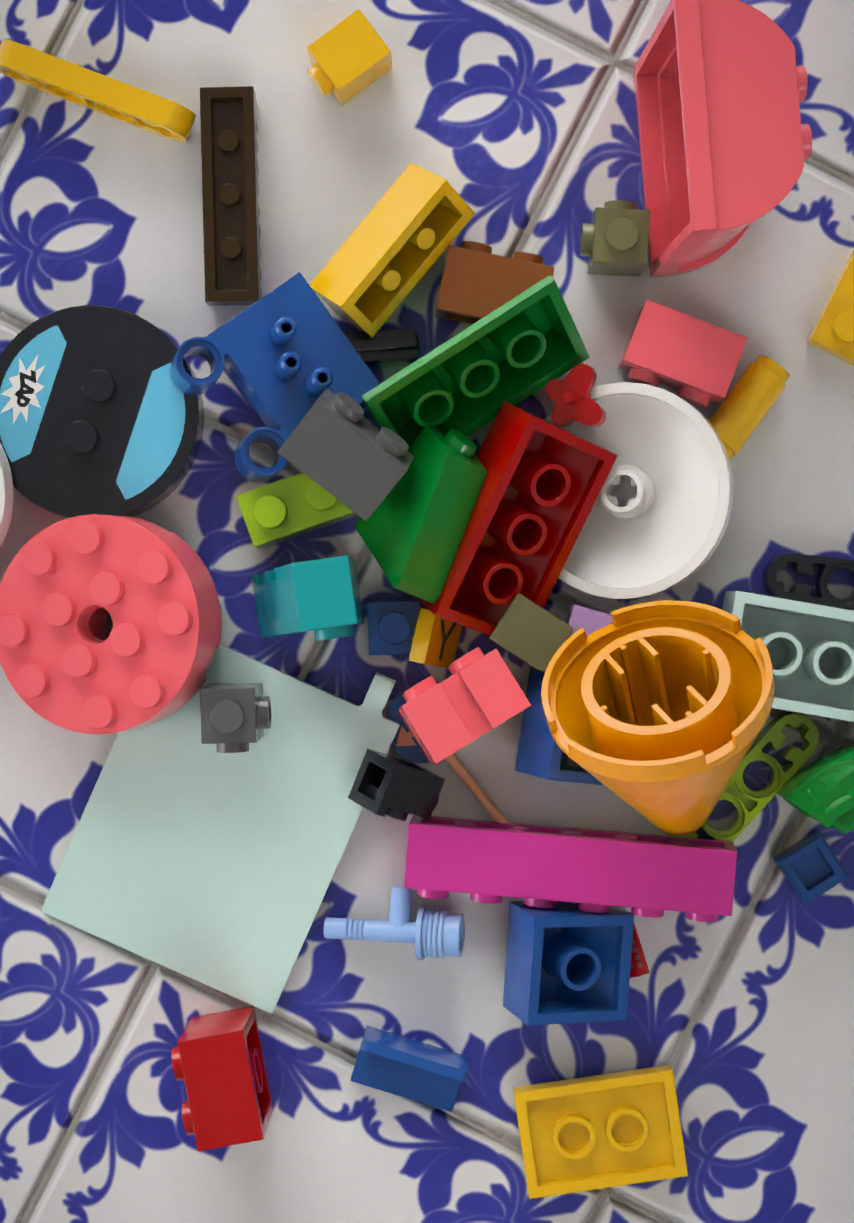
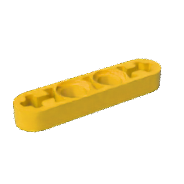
[0,39,196,142]

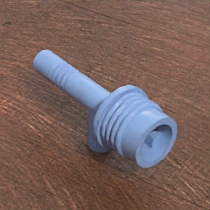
[324,887,465,960]

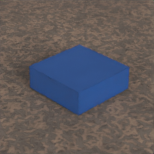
[772,830,849,905]

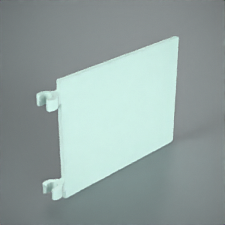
[40,603,400,1014]

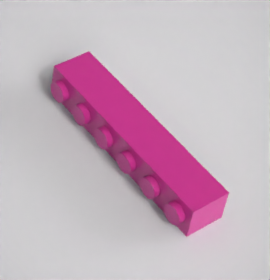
[404,815,737,922]

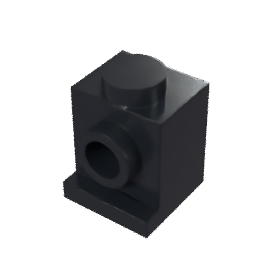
[348,748,445,821]

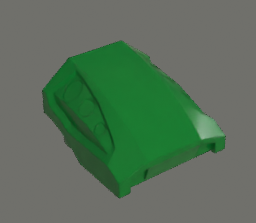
[777,742,854,835]

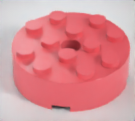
[0,514,222,734]

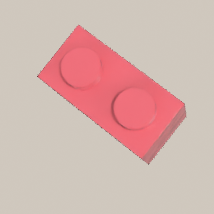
[618,299,748,408]

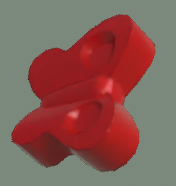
[545,363,606,427]

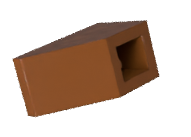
[436,241,555,325]

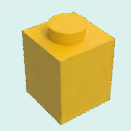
[307,9,392,106]

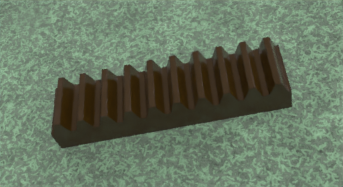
[200,86,262,306]

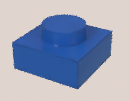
[367,600,421,656]

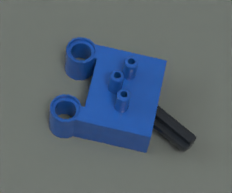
[170,272,419,482]

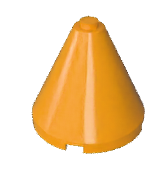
[541,600,775,836]

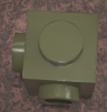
[580,200,650,277]

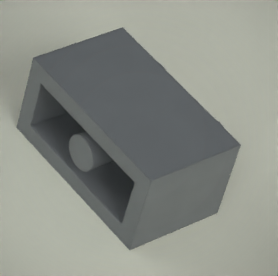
[277,388,414,521]

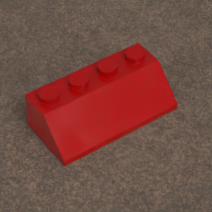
[414,401,618,636]

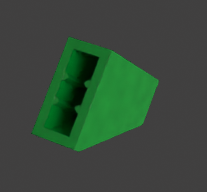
[353,424,488,603]

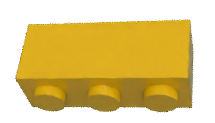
[310,163,475,337]

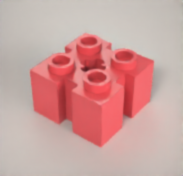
[398,647,531,765]

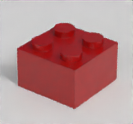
[171,1006,273,1152]

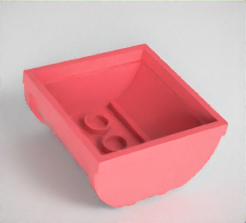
[634,0,812,277]

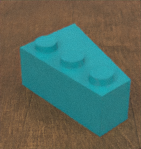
[252,555,364,641]

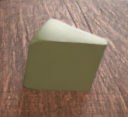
[489,593,573,673]

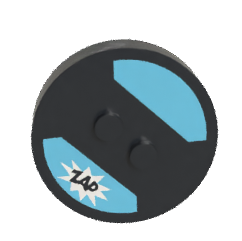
[0,305,204,518]

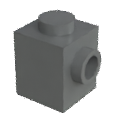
[200,683,272,753]

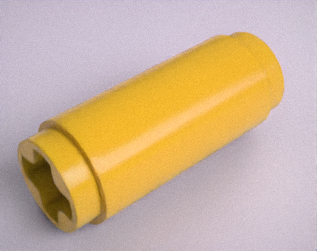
[709,355,790,460]

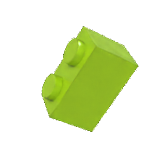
[236,472,357,550]

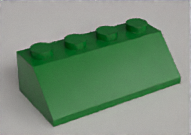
[362,275,590,451]

